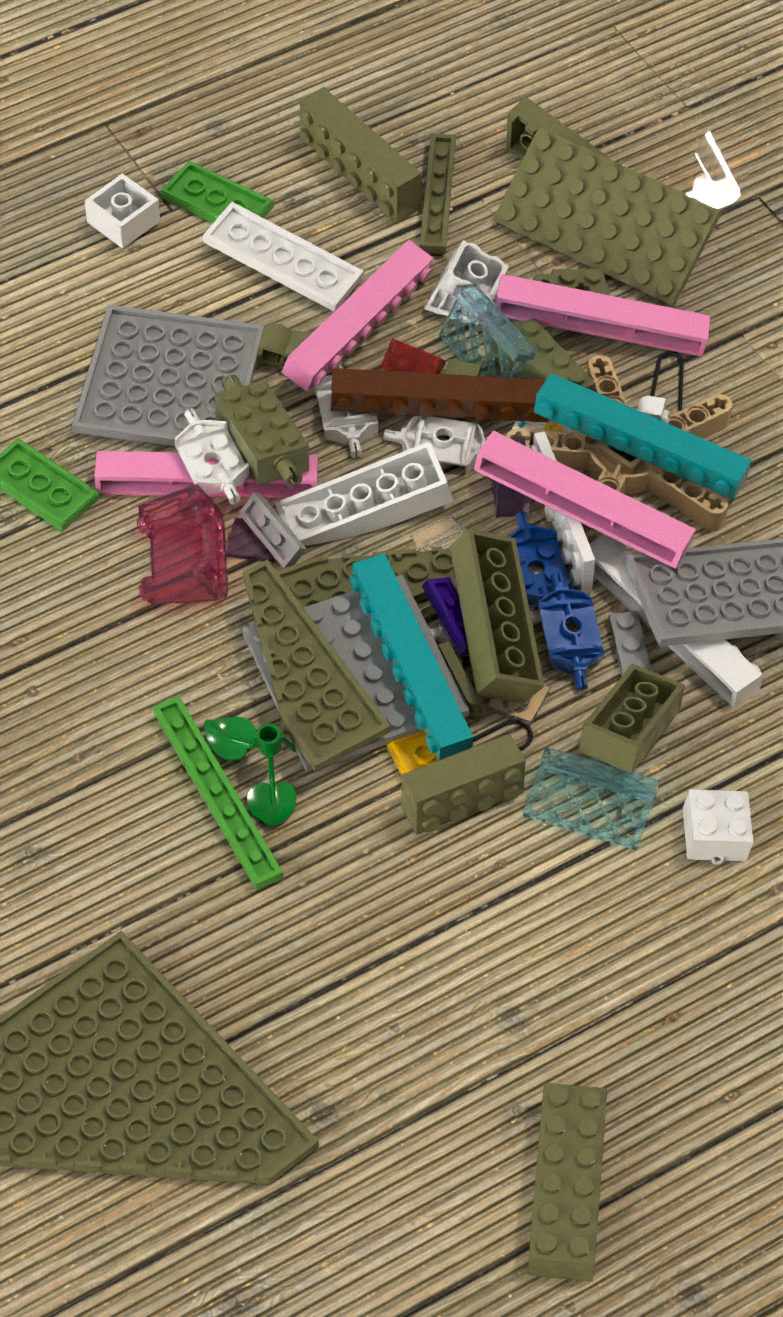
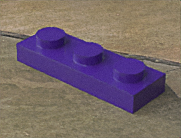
[422,577,469,656]

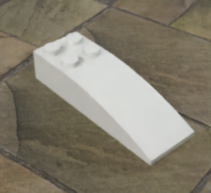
[275,441,454,546]

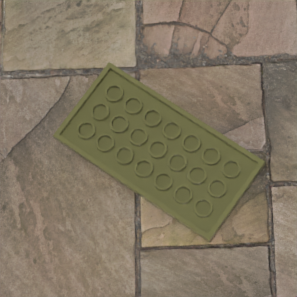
[492,127,722,307]

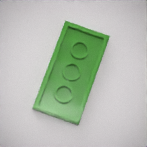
[160,161,274,223]
[0,438,100,532]

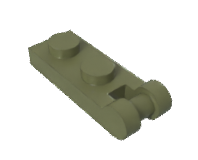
[438,641,484,721]

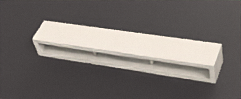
[589,534,763,709]

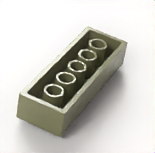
[299,87,421,223]
[450,529,544,703]
[527,1082,607,1282]

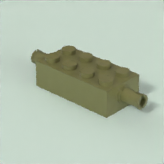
[215,374,309,488]

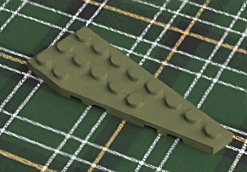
[277,546,455,607]
[243,559,391,772]

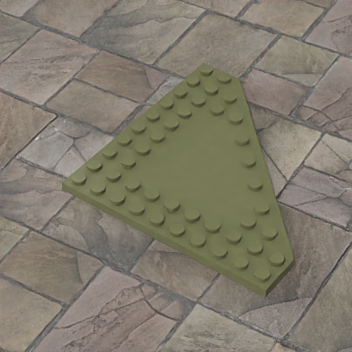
[0,931,319,1185]

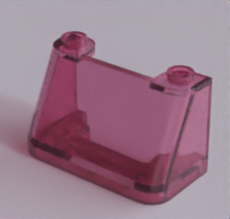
[137,484,228,604]

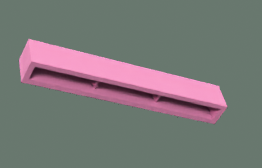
[282,240,434,392]
[493,274,710,357]
[474,430,696,569]
[94,451,318,498]

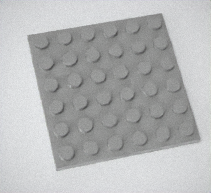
[72,305,265,446]
[242,575,470,772]

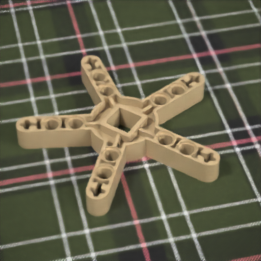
[506,355,732,544]

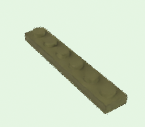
[420,133,456,254]

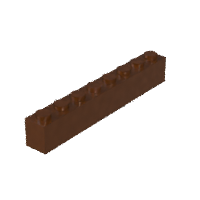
[330,368,549,423]

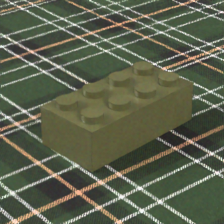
[578,663,685,774]
[401,733,526,835]

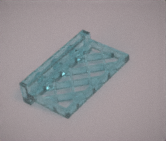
[439,284,538,378]
[523,746,659,850]

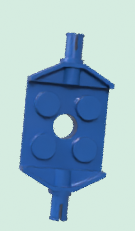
[507,511,572,605]
[534,572,605,691]

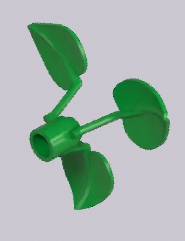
[204,716,297,827]

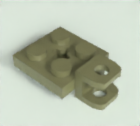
[533,269,609,295]

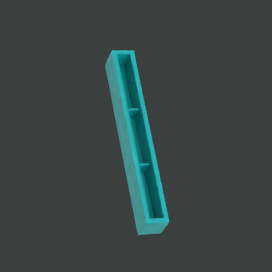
[534,373,752,500]
[349,553,473,761]

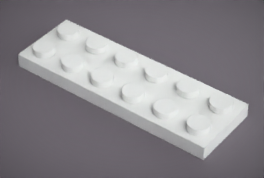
[203,202,364,311]
[530,432,595,595]

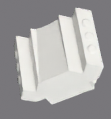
[424,240,508,325]

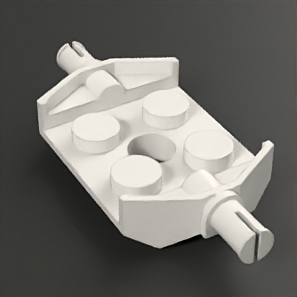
[315,362,378,458]
[175,408,250,504]
[383,416,485,474]

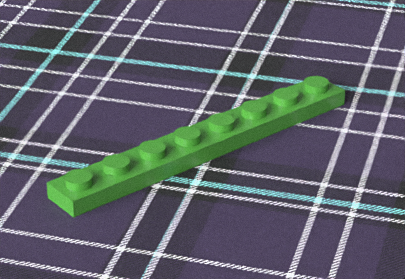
[153,696,283,890]

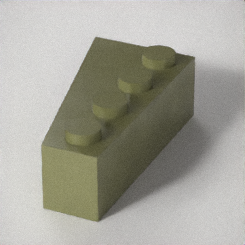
[506,96,609,159]
[488,318,596,392]

